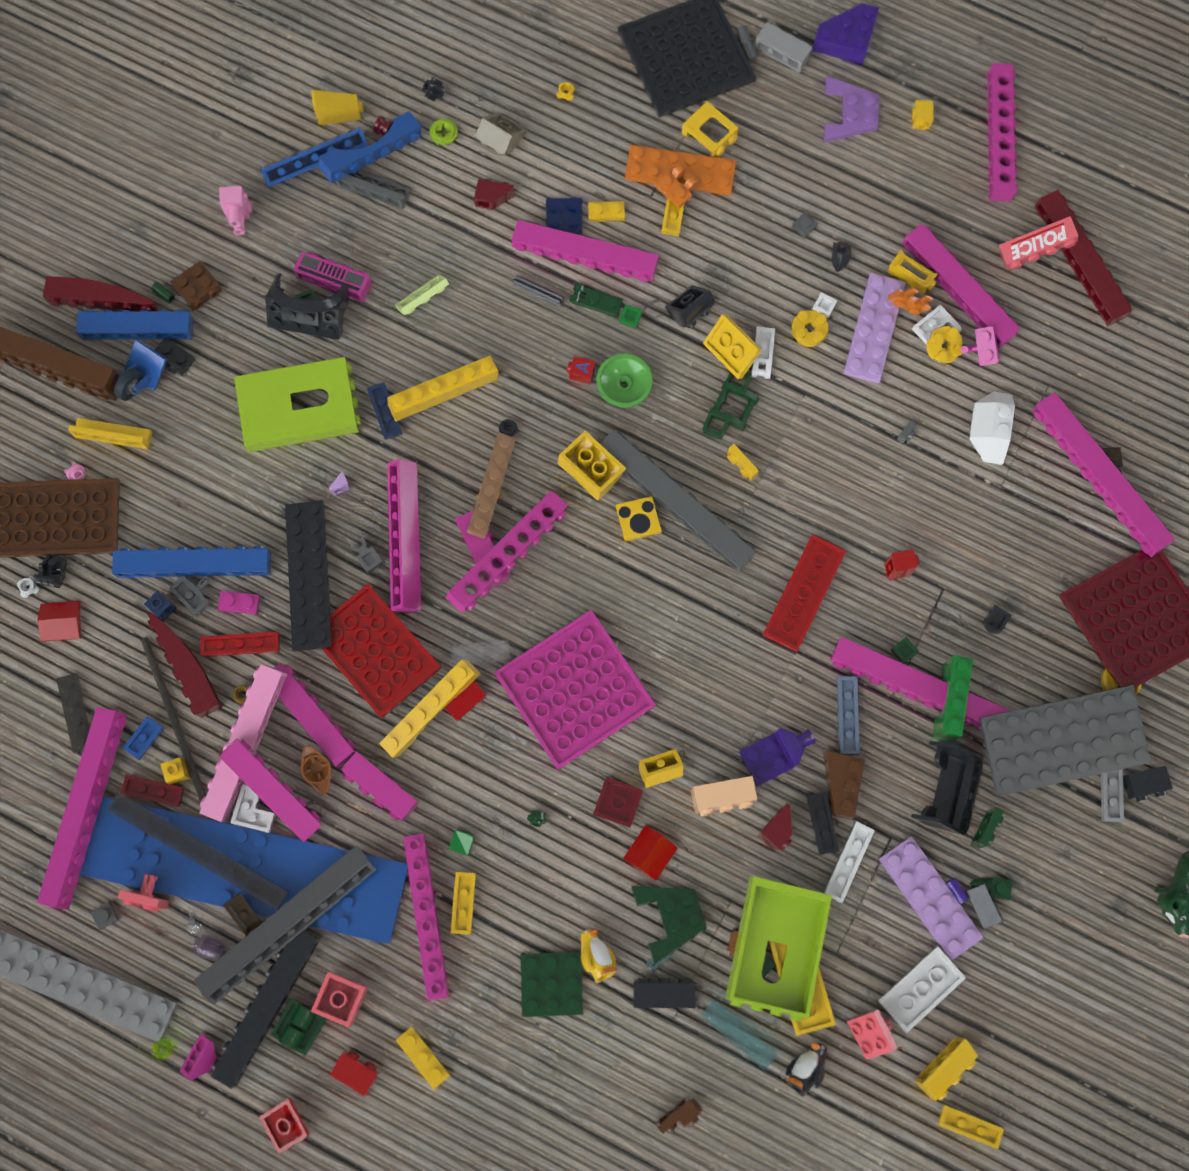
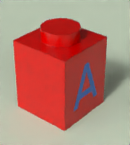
[567,356,595,385]

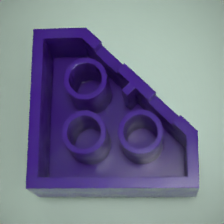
[812,3,879,64]

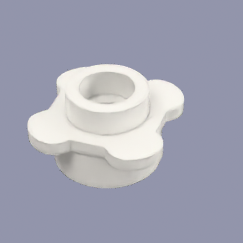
[17,576,39,598]

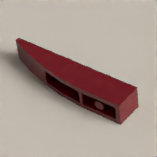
[43,276,158,312]
[147,612,223,718]

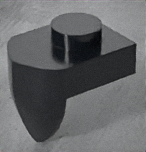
[832,242,851,272]
[983,604,1012,634]

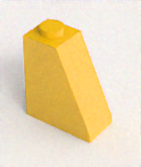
[311,90,364,125]

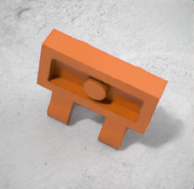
[654,164,697,209]
[887,287,933,315]

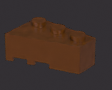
[823,751,865,820]

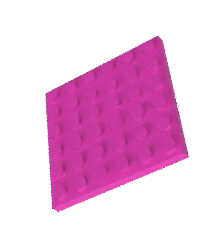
[494,610,656,770]

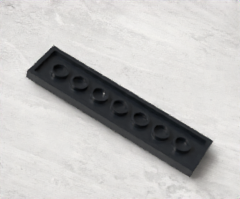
[285,500,332,652]

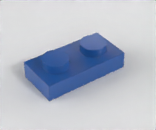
[123,716,165,760]

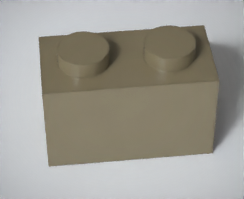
[475,112,527,155]

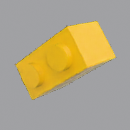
[639,749,683,788]

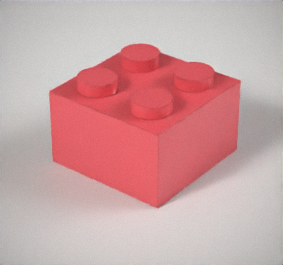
[311,972,369,1028]

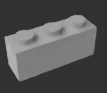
[755,22,812,73]

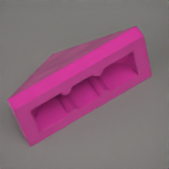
[180,1033,217,1080]

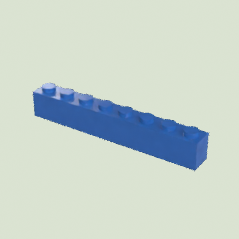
[112,546,271,578]

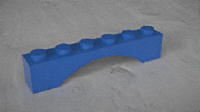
[319,111,422,183]

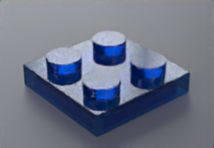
[546,198,582,234]

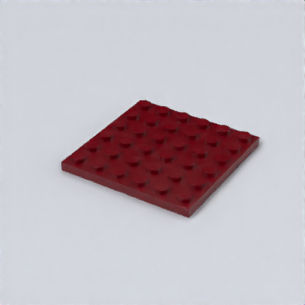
[1059,550,1189,688]

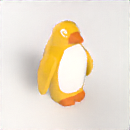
[581,929,617,984]

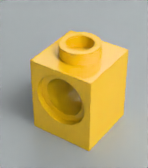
[912,100,934,130]
[160,757,191,785]

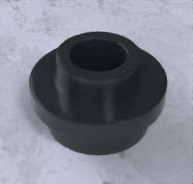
[499,419,517,437]

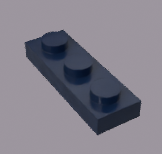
[367,382,403,440]

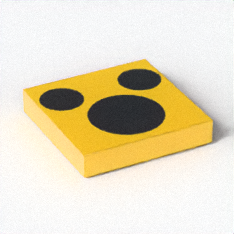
[615,496,662,542]

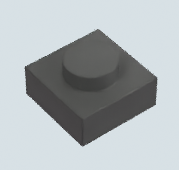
[792,212,818,239]
[897,420,916,444]
[90,902,119,930]

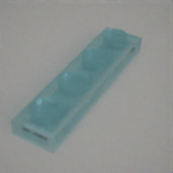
[701,1000,778,1070]

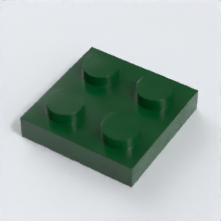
[970,807,1004,849]

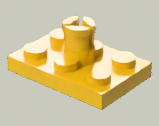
[703,314,762,379]

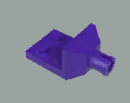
[739,729,816,787]

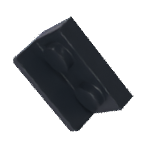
[151,337,196,376]

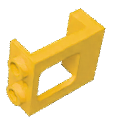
[682,101,738,157]

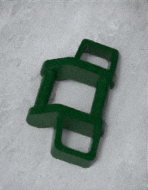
[702,372,759,439]

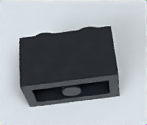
[1123,766,1173,802]

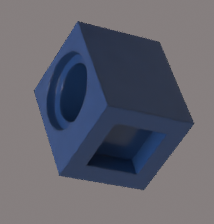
[144,590,177,622]

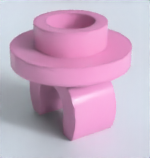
[64,462,86,480]

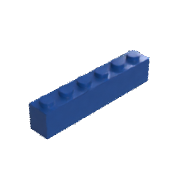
[260,127,368,187]
[76,310,194,340]

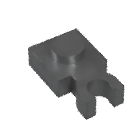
[350,537,383,573]

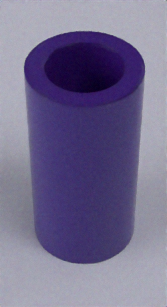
[946,878,969,904]

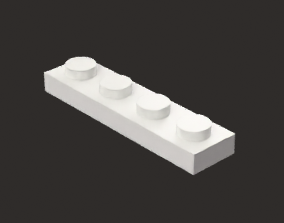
[824,821,875,903]

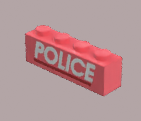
[999,216,1078,270]

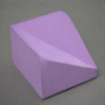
[328,471,350,496]

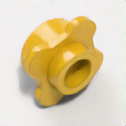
[556,82,576,101]

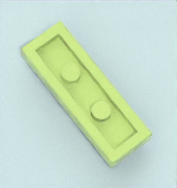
[395,274,449,315]

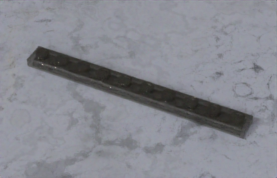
[107,792,289,910]

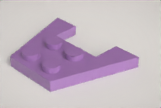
[823,76,879,143]

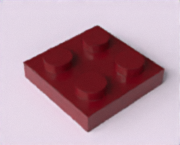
[593,777,643,828]

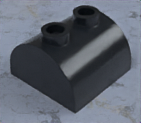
[665,285,715,328]

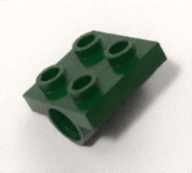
[270,998,327,1056]

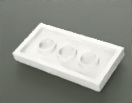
[878,946,966,1033]

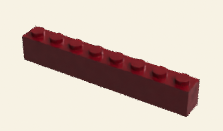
[1034,190,1132,327]

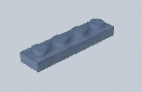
[837,676,860,755]

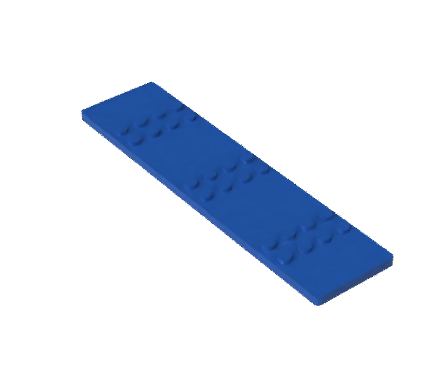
[80,796,408,944]

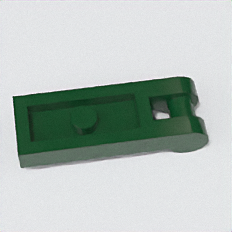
[569,283,623,318]

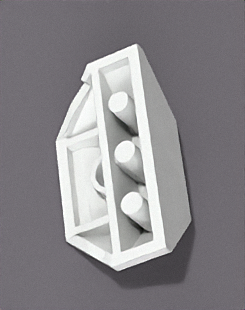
[969,392,1015,465]

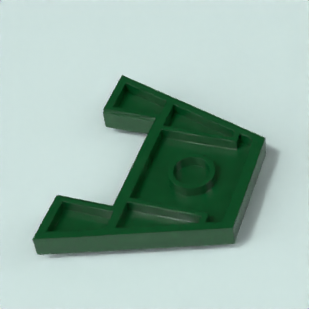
[631,886,707,965]

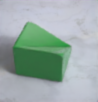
[448,830,475,856]

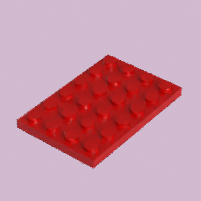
[322,584,441,719]

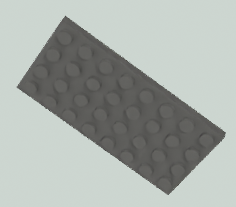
[979,685,1151,796]

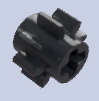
[423,77,445,102]

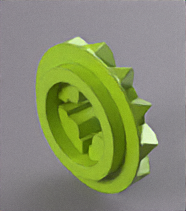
[429,119,458,146]

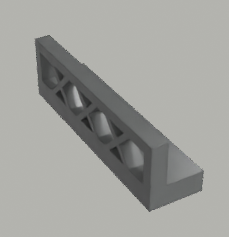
[336,170,412,210]

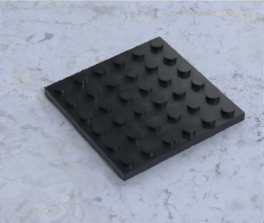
[617,0,756,118]

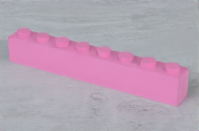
[200,664,287,822]

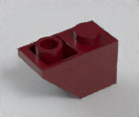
[474,179,514,210]

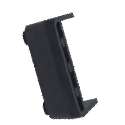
[911,741,983,835]

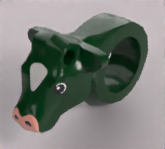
[1154,850,1189,938]

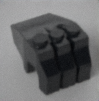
[34,555,68,588]

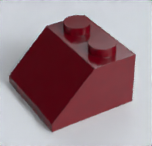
[757,803,793,852]

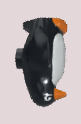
[786,1042,827,1097]

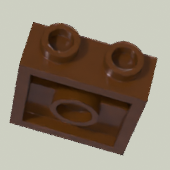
[170,261,222,311]
[656,1096,703,1134]

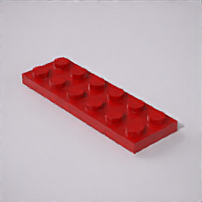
[762,534,846,652]

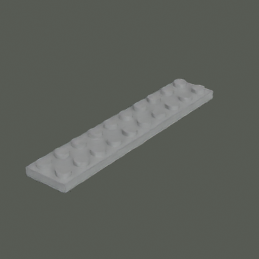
[0,929,178,1042]

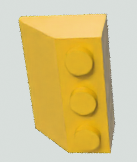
[557,431,626,501]
[914,1036,978,1101]

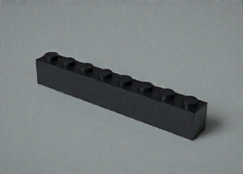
[210,930,321,1089]

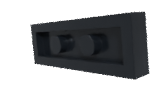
[806,792,839,855]

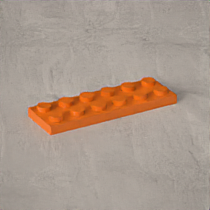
[625,145,736,196]

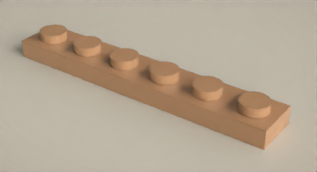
[466,432,516,539]

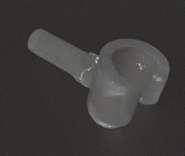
[187,906,201,935]

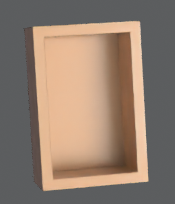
[691,776,757,817]

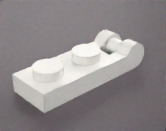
[751,327,775,379]

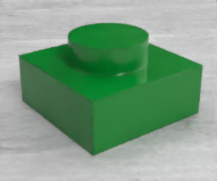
[619,304,643,329]

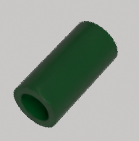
[151,282,175,303]

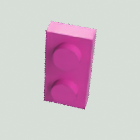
[218,591,260,615]

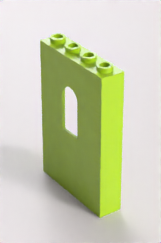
[234,357,361,452]
[725,876,832,1022]

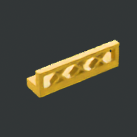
[68,418,152,450]

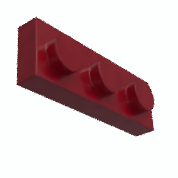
[120,774,185,807]

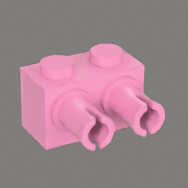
[219,186,252,235]

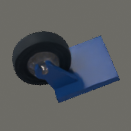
[114,339,167,401]

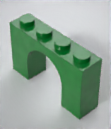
[932,655,973,743]

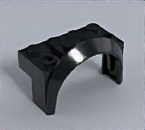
[265,273,349,340]

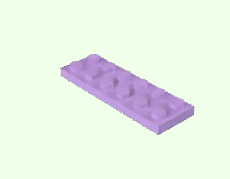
[843,273,906,383]
[879,836,983,961]

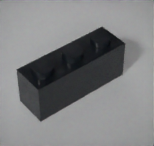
[633,978,695,1008]

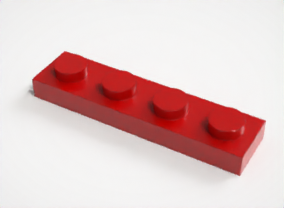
[200,632,280,657]

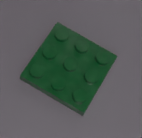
[520,952,583,1017]

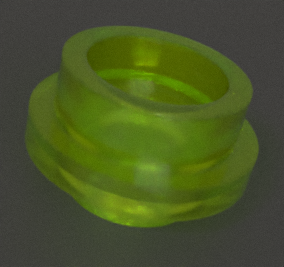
[152,1038,173,1060]

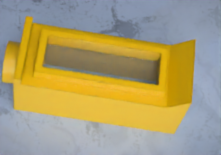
[887,250,937,295]

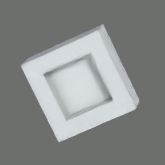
[812,293,837,318]

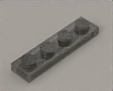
[56,673,90,754]

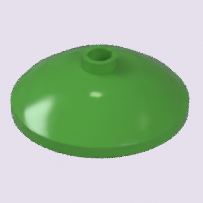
[597,354,653,408]

